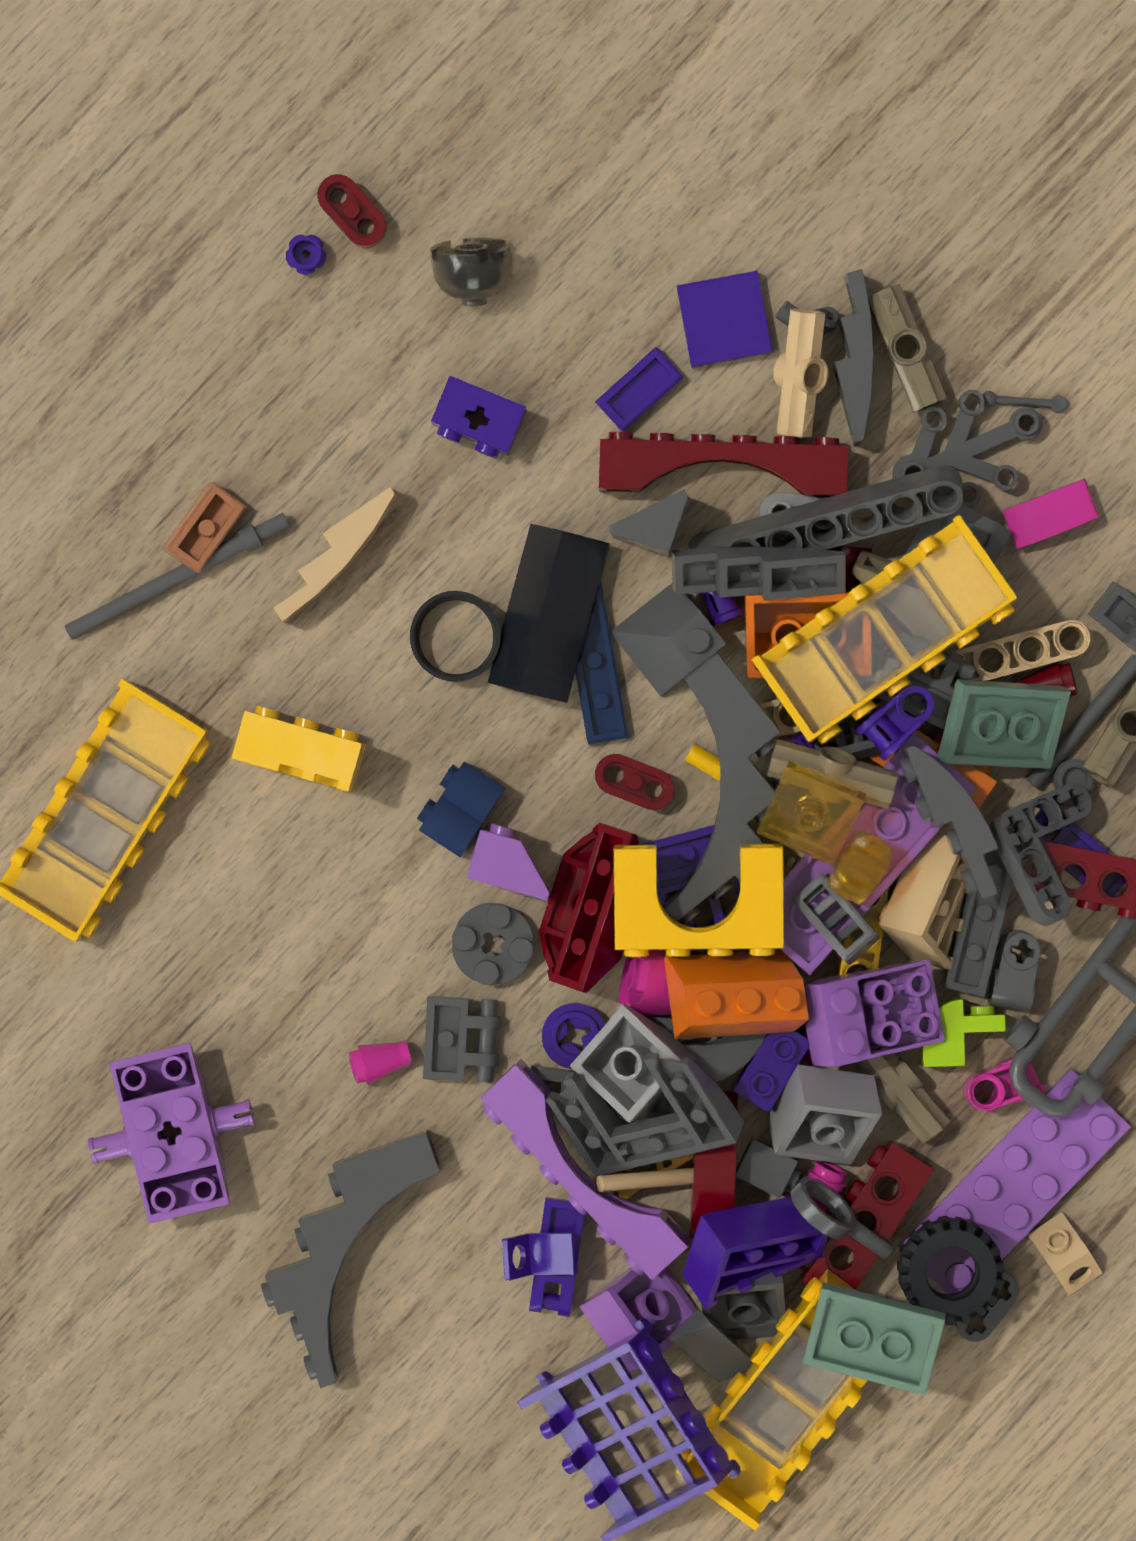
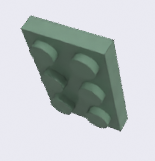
[937,679,1071,769]
[803,1282,946,1395]

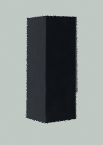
[488,524,610,703]

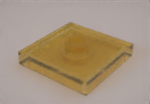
[756,761,866,866]

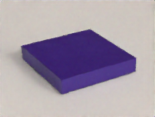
[676,271,772,368]

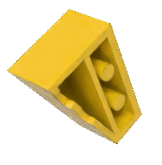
[231,706,367,792]

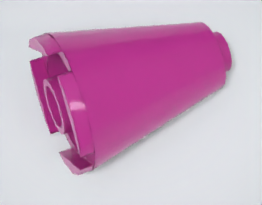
[619,949,672,1016]

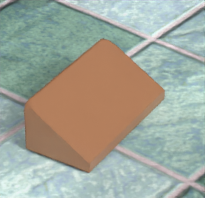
[161,482,246,573]

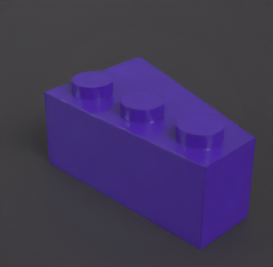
[682,1197,828,1309]

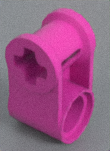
[963,1056,1047,1111]

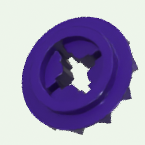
[542,1003,605,1069]

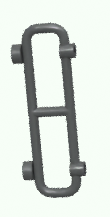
[1004,916,1136,1117]

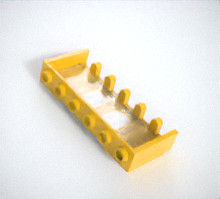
[751,515,1018,745]
[0,679,211,942]

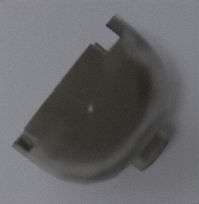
[430,238,514,306]

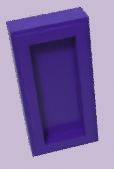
[595,347,684,432]

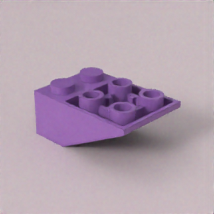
[804,959,945,1067]

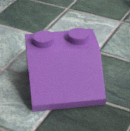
[467,823,550,901]
[579,1267,697,1373]

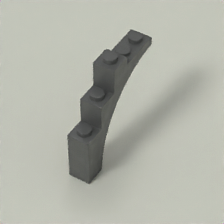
[662,652,780,925]
[261,1130,441,1388]

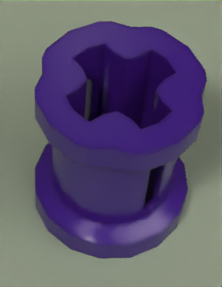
[698,591,745,627]

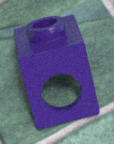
[502,1232,578,1280]

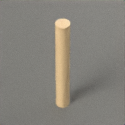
[597,1168,693,1192]

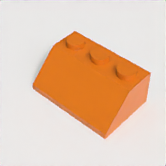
[744,589,872,678]
[664,950,809,1039]

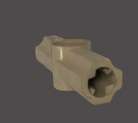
[868,284,947,413]
[1081,680,1136,788]
[767,739,898,809]
[855,1053,950,1144]

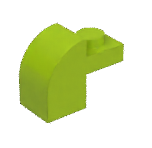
[920,997,1006,1067]

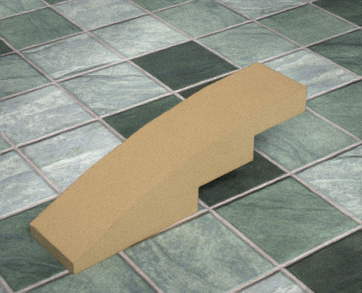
[273,487,397,623]

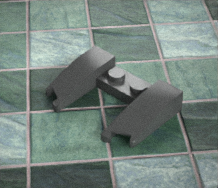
[546,1053,744,1177]

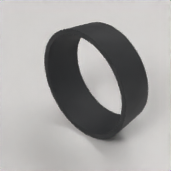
[410,591,501,682]

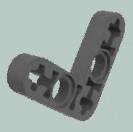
[989,783,1092,926]

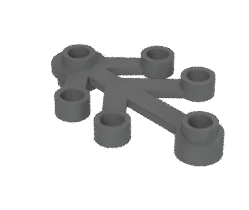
[892,390,1042,507]

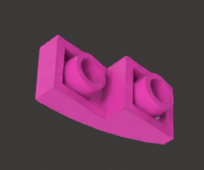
[1003,478,1100,549]

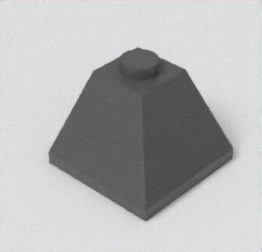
[610,583,726,697]
[701,1272,786,1340]

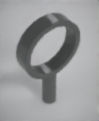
[791,1176,893,1259]

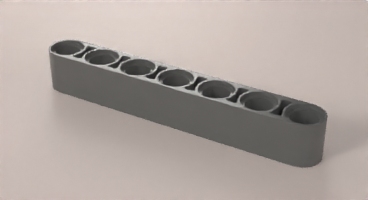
[687,466,963,550]

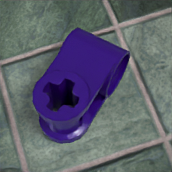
[855,685,934,761]

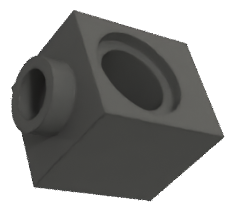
[736,1136,801,1198]

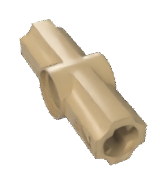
[773,309,829,437]

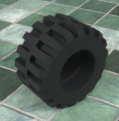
[897,1216,1005,1325]

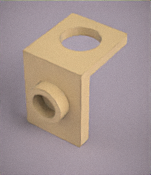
[1028,1212,1102,1295]

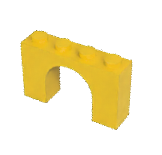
[614,844,784,957]

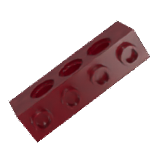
[1030,840,1136,919]
[799,1140,934,1290]

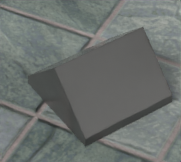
[609,489,688,557]

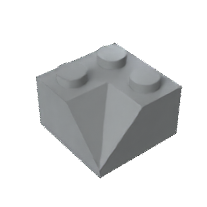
[570,1004,697,1123]
[768,1065,882,1165]

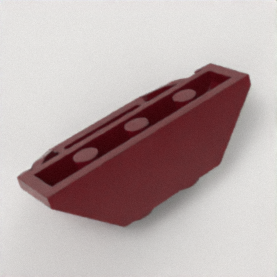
[539,823,639,993]

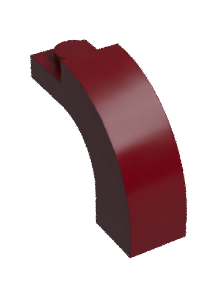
[690,1091,738,1239]

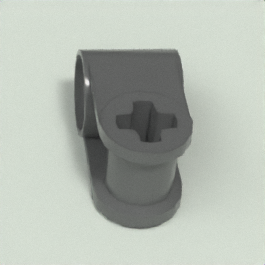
[988,930,1041,1012]

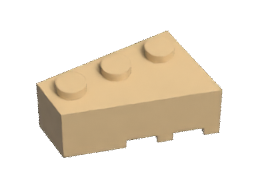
[879,823,968,970]

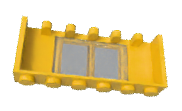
[676,1269,868,1531]

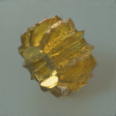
[828,831,893,904]

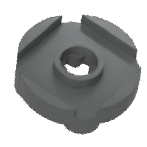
[452,903,533,985]

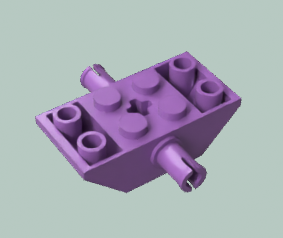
[88,1042,255,1224]

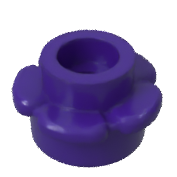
[286,234,326,275]

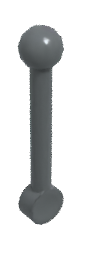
[982,391,1067,413]

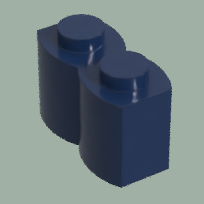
[417,762,505,858]

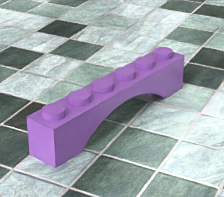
[480,1059,691,1280]

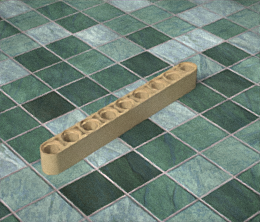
[759,620,1090,738]

